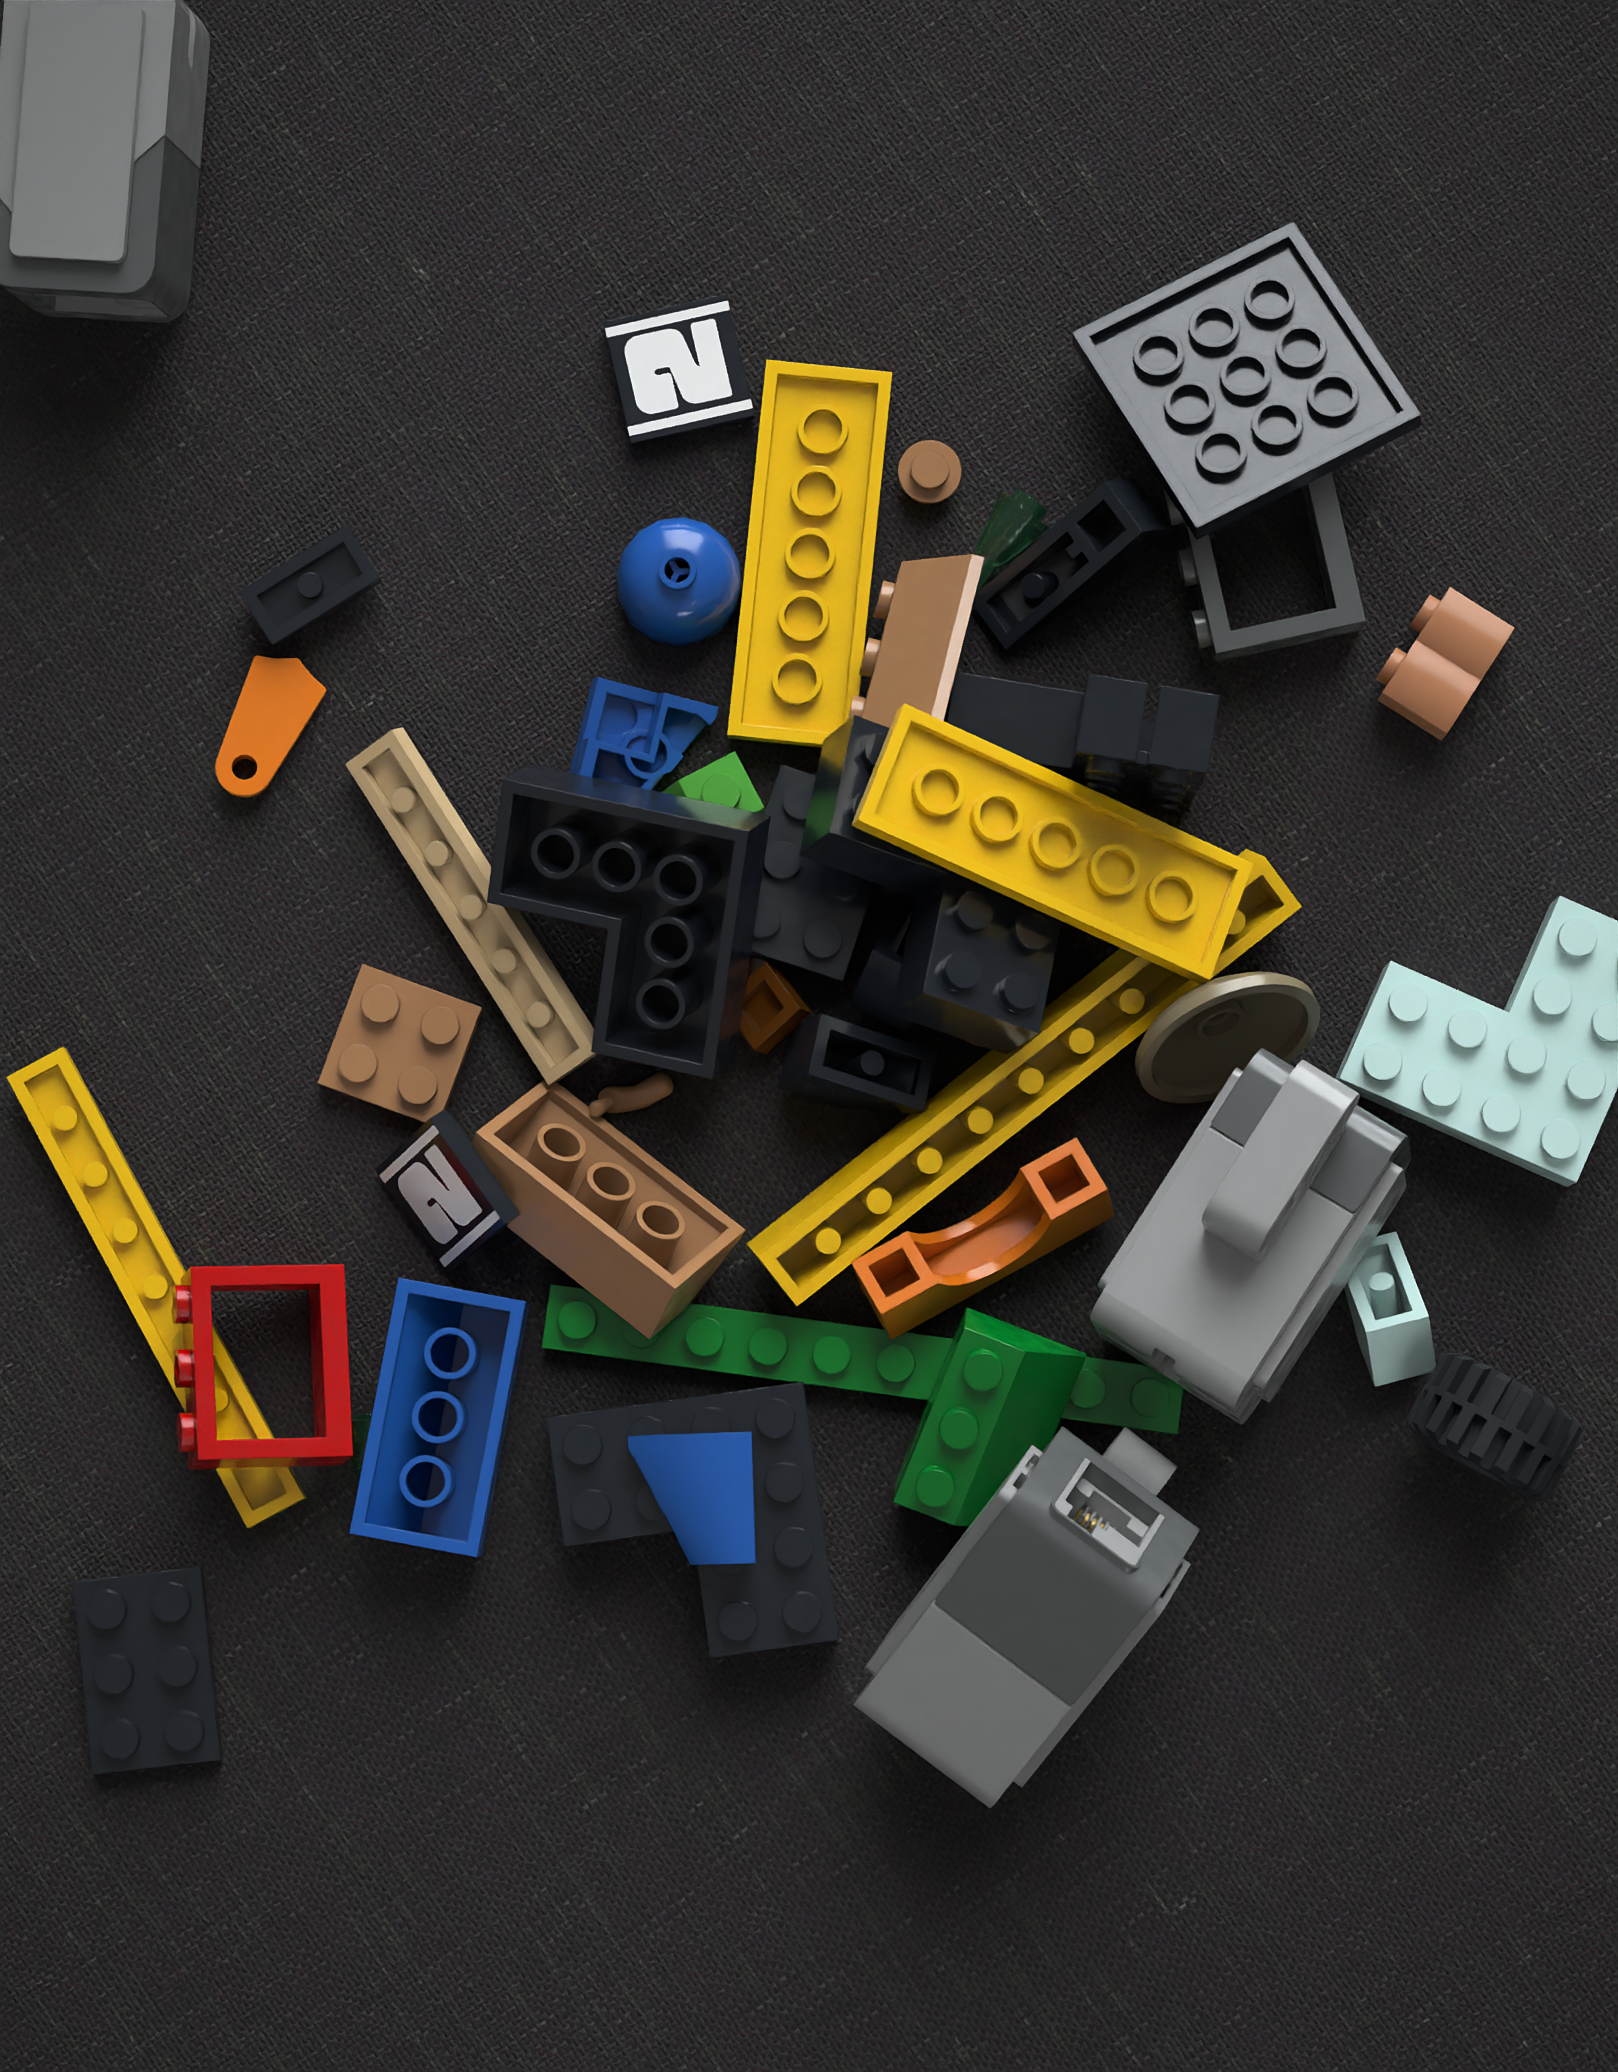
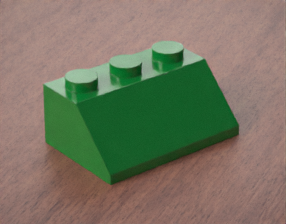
[893,1307,1086,1526]

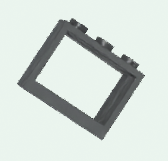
[1162,472,1366,663]

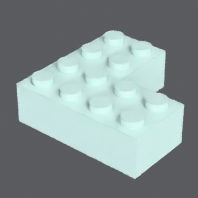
[1335,896,1618,1187]

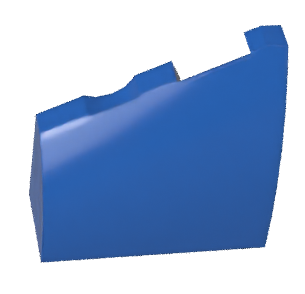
[569,677,719,790]
[627,1432,756,1565]

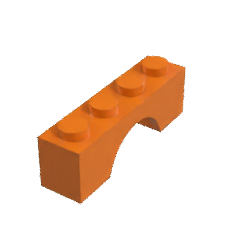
[851,1137,1114,1340]

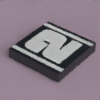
[603,294,755,447]
[375,1109,520,1273]

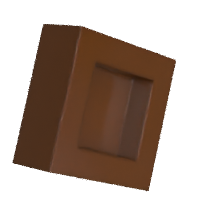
[740,961,812,1054]

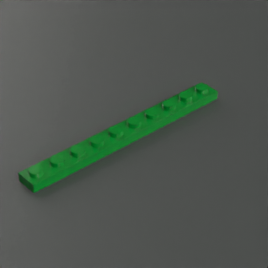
[542,1284,1183,1434]

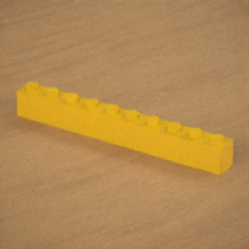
[747,849,1302,1306]

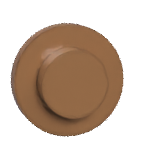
[898,440,961,504]

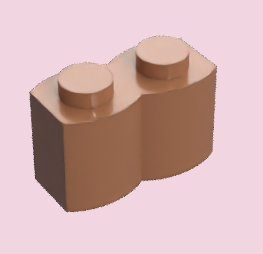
[1376,587,1514,741]

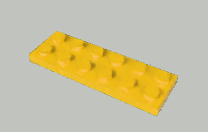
[727,360,892,748]
[852,703,1253,984]

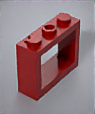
[171,1264,353,1469]

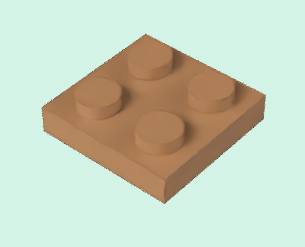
[318,964,483,1123]

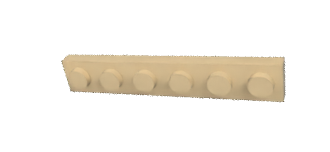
[345,727,597,1085]

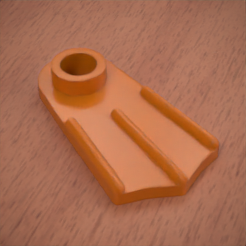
[215,656,326,797]

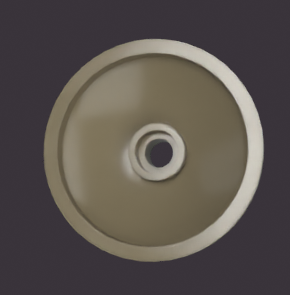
[1135,971,1320,1103]

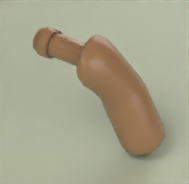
[589,1072,673,1117]

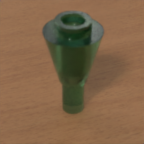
[974,487,1051,594]

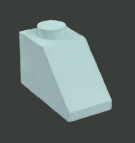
[1344,1232,1436,1387]

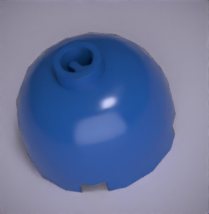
[616,517,742,647]

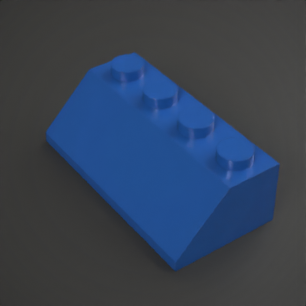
[349,1278,530,1557]

